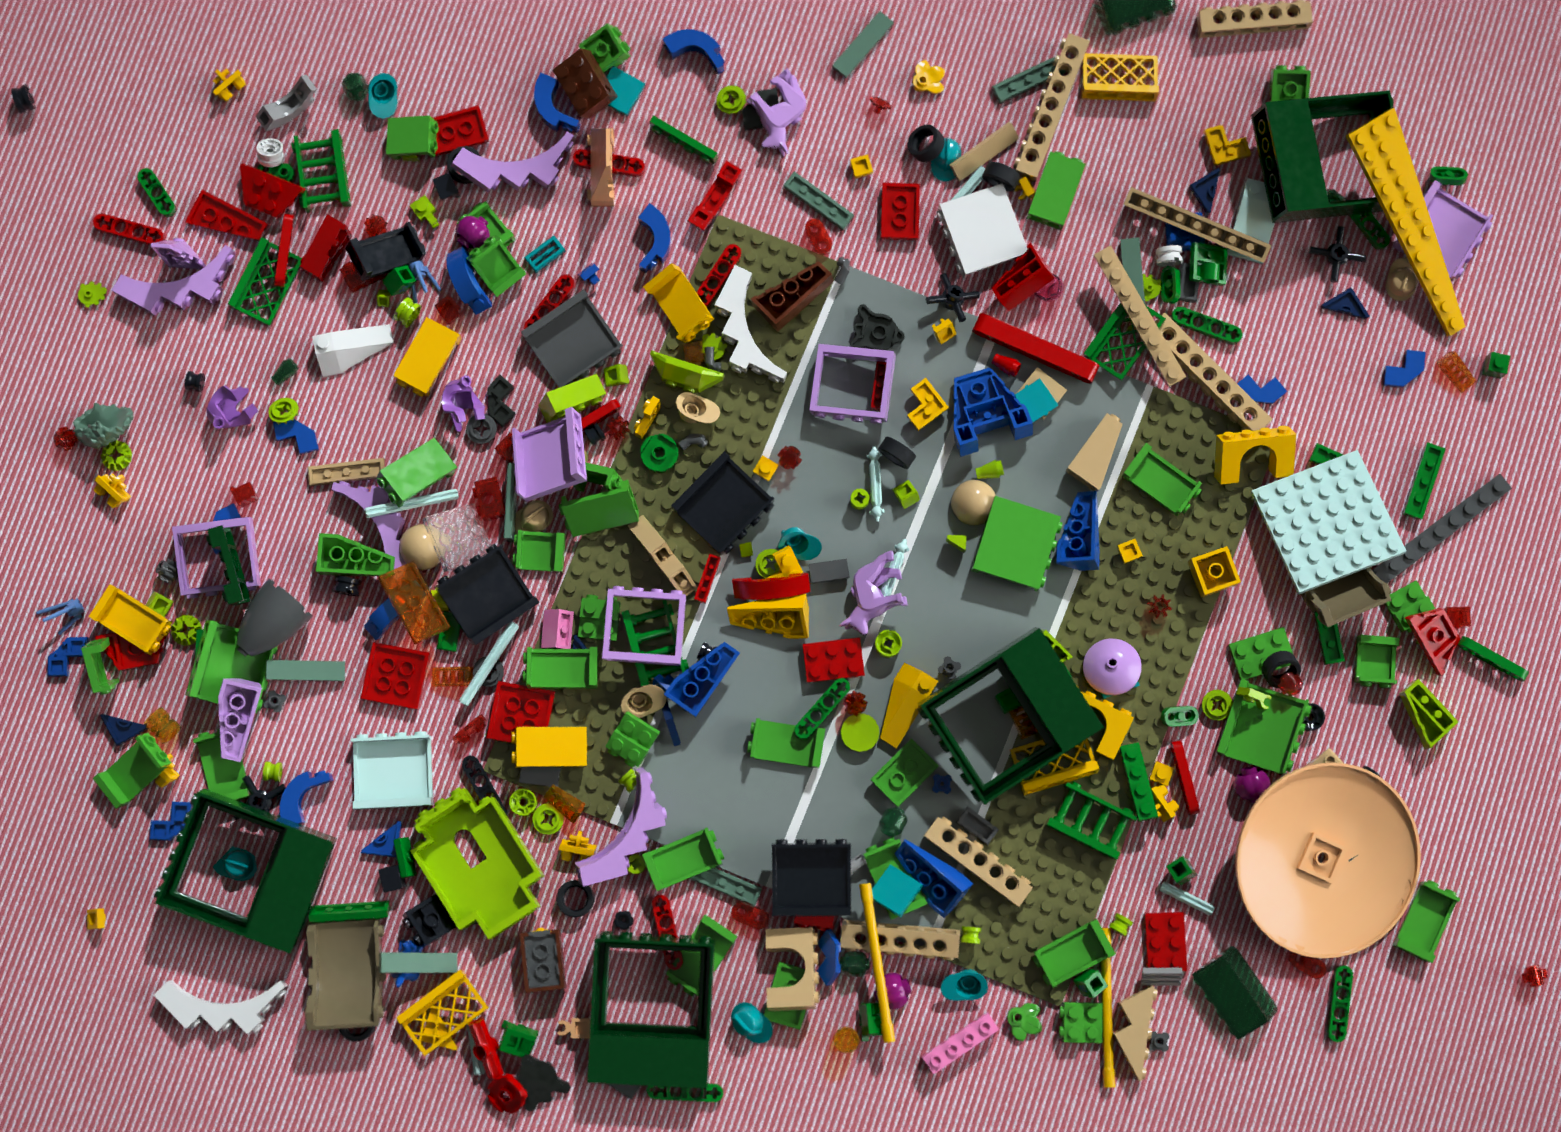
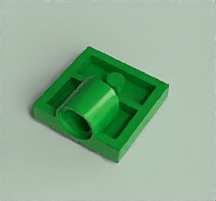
[1189,242,1228,286]

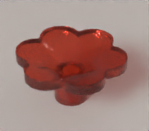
[869,97,892,114]

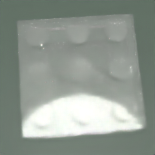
[422,503,491,572]

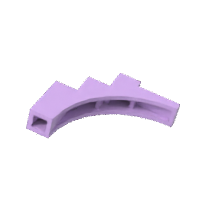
[451,131,574,193]
[112,245,236,316]
[331,481,410,590]
[575,767,667,886]

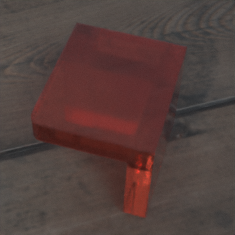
[434,294,463,325]
[494,432,514,463]
[229,481,259,508]
[1444,607,1471,628]

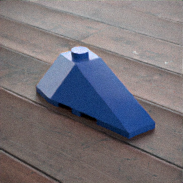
[1056,491,1100,571]
[664,642,740,718]
[895,839,973,918]

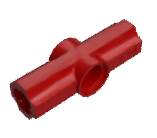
[468,1018,504,1080]

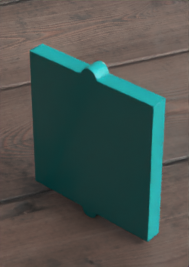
[1015,378,1059,423]

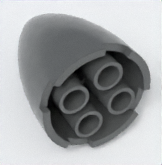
[236,578,313,657]

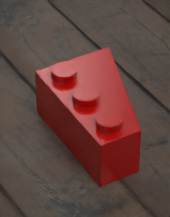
[300,214,352,282]
[991,243,1055,311]

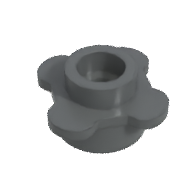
[938,656,961,679]
[263,690,286,713]
[1149,1031,1169,1052]

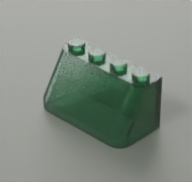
[1093,0,1177,36]
[1192,946,1277,1040]

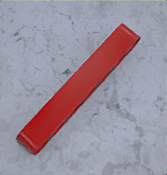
[972,313,1100,384]

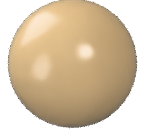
[951,480,996,525]
[399,524,445,570]

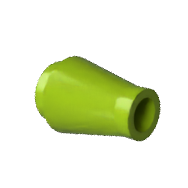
[975,459,1004,479]

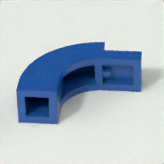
[662,29,725,75]
[534,72,581,133]
[638,203,671,274]
[446,246,492,315]
[364,580,428,640]
[280,770,334,824]

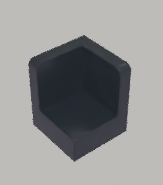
[432,172,460,200]
[378,864,406,892]

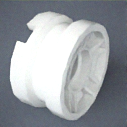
[256,138,284,167]
[1155,245,1183,267]

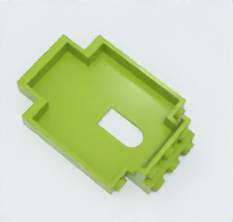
[410,787,545,939]

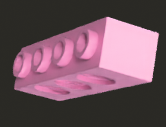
[921,1012,999,1074]

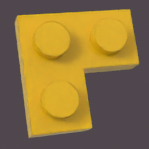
[1203,124,1251,166]
[907,378,949,431]
[634,396,661,439]
[765,545,803,579]

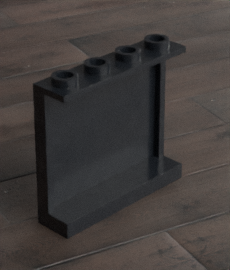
[671,451,774,556]
[434,543,540,645]
[772,839,851,916]

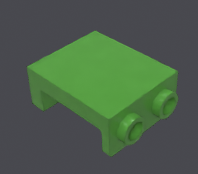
[386,115,439,160]
[457,201,516,247]
[466,235,526,297]
[573,462,623,492]
[513,530,566,572]
[1354,635,1399,688]
[81,637,120,695]

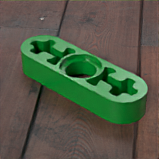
[137,168,176,217]
[1349,212,1390,250]

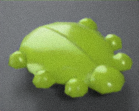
[1143,274,1161,301]
[78,281,107,308]
[699,333,727,360]

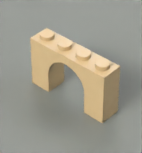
[765,927,820,1011]

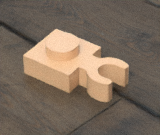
[558,1018,591,1039]

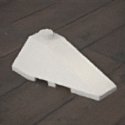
[312,324,394,377]

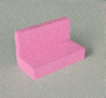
[541,609,574,649]

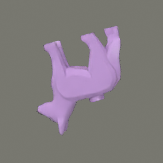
[746,69,806,157]
[839,550,908,636]

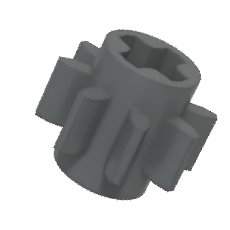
[155,558,178,583]

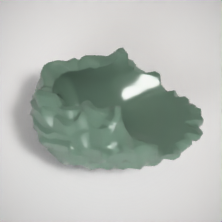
[73,402,134,449]

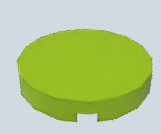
[841,713,880,752]

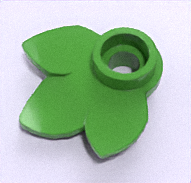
[1007,1003,1042,1041]

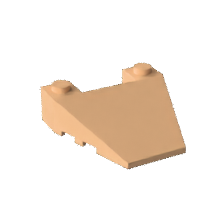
[587,128,614,207]

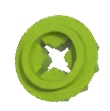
[716,85,746,115]
[268,398,299,425]
[101,440,132,471]
[755,549,780,578]
[171,615,202,646]
[1202,690,1233,720]
[533,803,564,835]

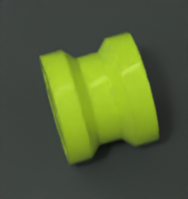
[850,489,869,510]
[263,761,283,782]
[618,769,636,793]
[627,854,646,874]
[1109,913,1133,936]
[960,926,981,944]

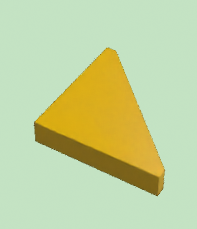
[422,1008,458,1050]

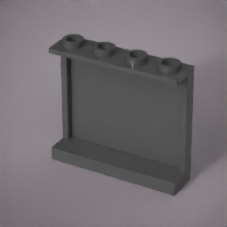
[521,289,623,388]

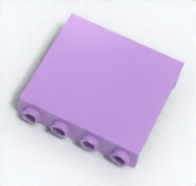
[1392,180,1493,281]
[511,407,587,502]

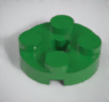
[640,434,678,473]

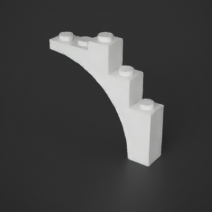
[715,265,787,383]
[154,980,288,1035]

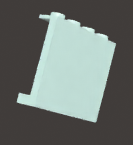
[351,731,433,810]

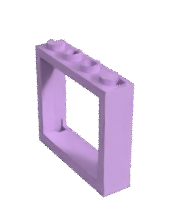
[809,344,896,424]
[172,517,261,599]
[602,586,686,666]

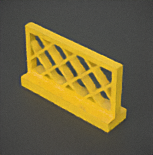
[1082,53,1159,102]
[1010,738,1099,796]
[396,970,489,1056]

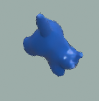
[390,939,423,988]

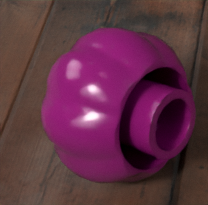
[455,216,490,250]
[1234,766,1271,803]
[874,973,912,1010]

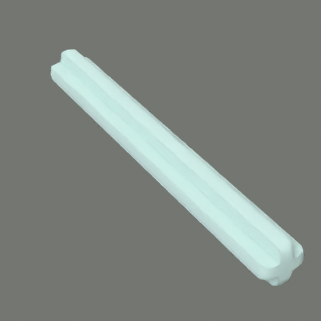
[365,489,459,518]
[459,621,519,706]

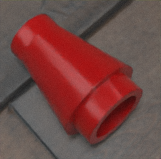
[992,353,1021,377]

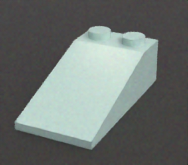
[1227,178,1275,264]

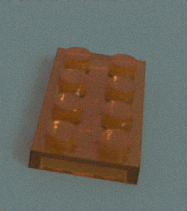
[378,561,450,644]

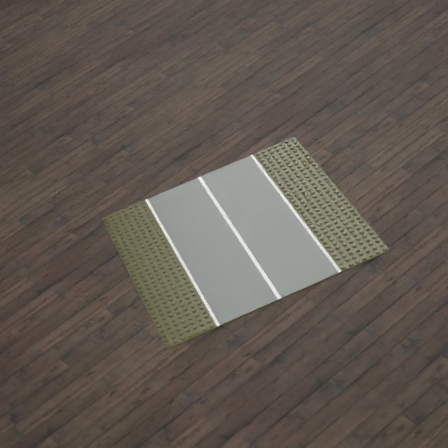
[484,215,1270,1006]

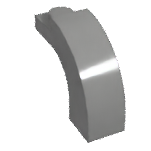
[256,75,317,131]

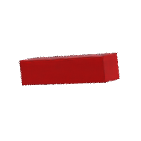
[871,361,887,411]
[694,554,721,604]

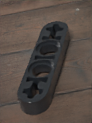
[462,756,508,817]

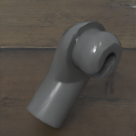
[834,257,850,285]
[705,347,722,372]
[678,433,708,451]

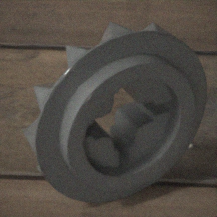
[466,414,497,444]
[473,656,504,687]

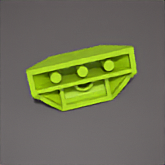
[650,350,724,393]

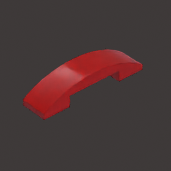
[688,160,742,231]
[732,573,811,600]

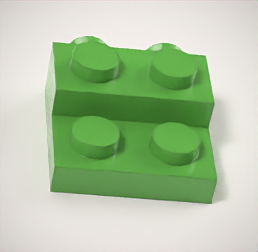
[579,23,631,73]
[1270,65,1311,102]
[1384,580,1435,633]
[578,595,621,642]
[605,711,660,767]
[1059,1002,1103,1043]

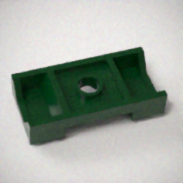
[206,525,251,606]

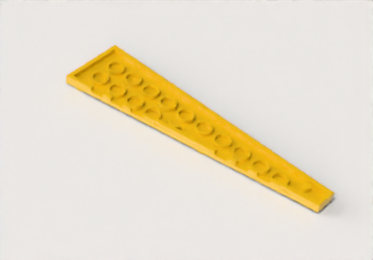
[1345,108,1466,336]

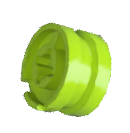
[393,297,421,328]
[874,629,902,658]
[509,788,538,816]

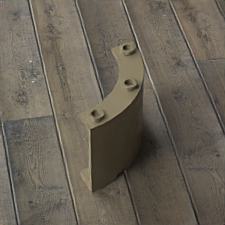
[1300,567,1391,627]
[305,918,386,1031]

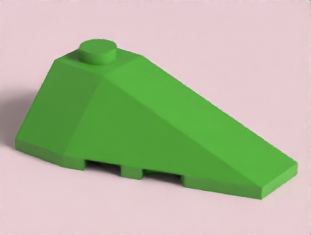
[316,533,395,577]

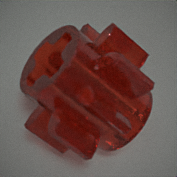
[364,214,388,237]
[606,416,631,440]
[53,426,78,451]
[777,446,802,469]
[1147,594,1172,618]
[1278,672,1304,696]
[843,690,868,716]
[1521,964,1548,987]

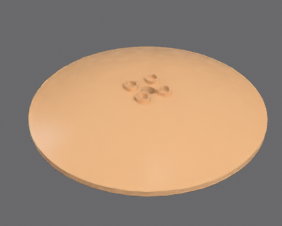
[1235,762,1421,958]

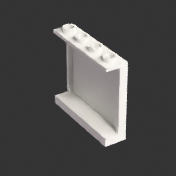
[936,183,1027,279]

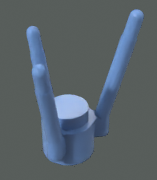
[408,261,441,303]
[36,598,85,635]

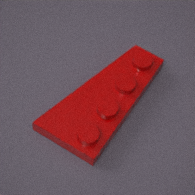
[185,189,269,241]

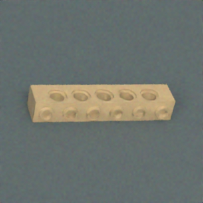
[1196,0,1313,38]
[923,817,1033,907]
[840,919,960,960]

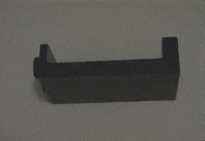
[345,222,426,281]

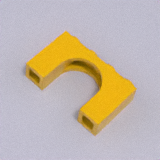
[1214,426,1296,484]
[1078,687,1134,760]

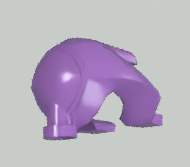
[442,375,485,432]
[206,385,259,429]

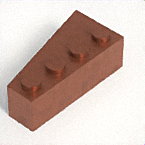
[750,261,833,332]

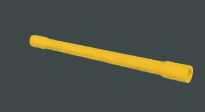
[859,883,895,1043]
[1101,928,1115,1088]

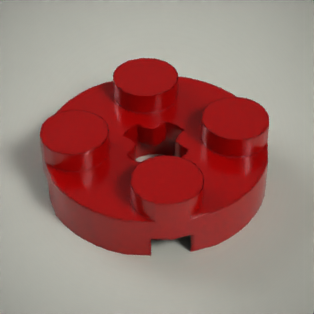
[487,1073,528,1114]

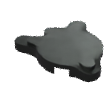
[850,304,905,350]
[517,1054,570,1111]

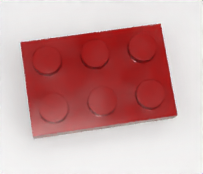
[433,105,490,157]
[881,182,920,240]
[803,637,865,683]
[1144,912,1187,971]

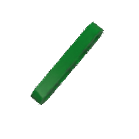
[1171,306,1243,345]
[1458,636,1529,682]
[794,678,850,740]
[1327,965,1353,1042]
[647,1083,724,1102]

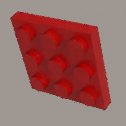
[361,642,430,710]
[487,681,556,743]

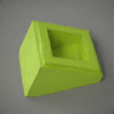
[603,364,629,387]
[892,480,920,509]
[946,535,966,553]
[146,591,174,617]

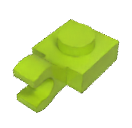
[410,195,439,229]
[1236,687,1271,709]

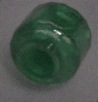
[342,73,368,101]
[879,807,908,837]
[840,951,870,977]

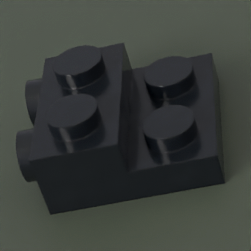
[402,893,457,948]

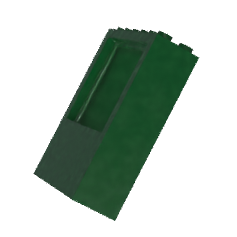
[1251,90,1394,223]
[917,627,1104,805]
[154,789,337,954]
[587,931,715,1088]

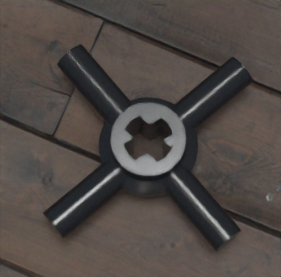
[1309,226,1367,283]
[926,273,980,322]
[233,775,286,820]

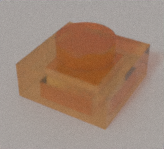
[683,341,705,363]

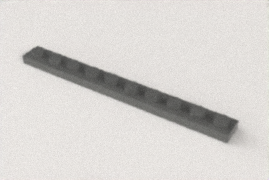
[1372,474,1512,583]

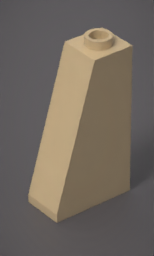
[1066,413,1123,492]

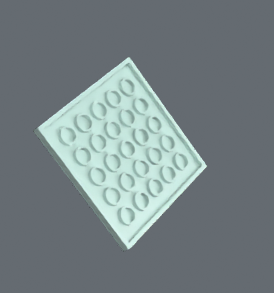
[1251,450,1406,595]

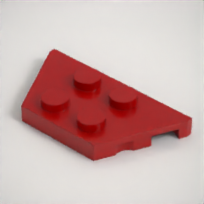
[240,163,306,218]
[1405,608,1461,676]
[95,632,168,671]

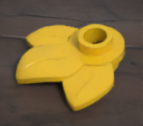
[912,60,945,94]

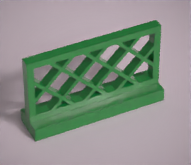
[228,237,302,326]
[1083,303,1166,381]

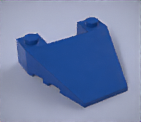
[954,367,1033,457]

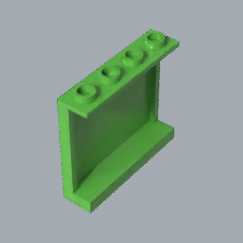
[971,496,1062,592]
[185,620,278,714]
[1217,679,1312,775]

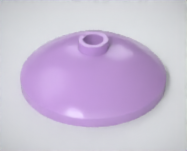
[1083,639,1141,695]

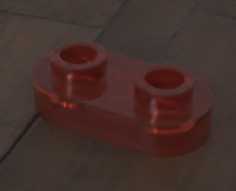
[805,219,832,255]
[452,714,487,745]
[731,901,769,930]
[1289,951,1327,979]

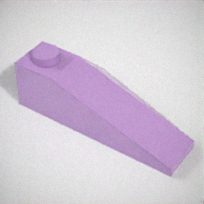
[151,238,206,269]
[218,678,262,762]

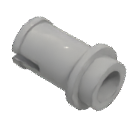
[851,853,867,876]

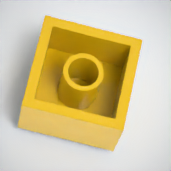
[1188,546,1241,598]

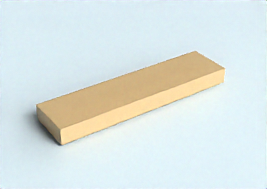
[950,122,1019,181]
[308,458,385,487]

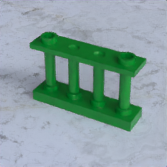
[291,129,351,213]
[621,600,689,686]
[1045,781,1138,860]

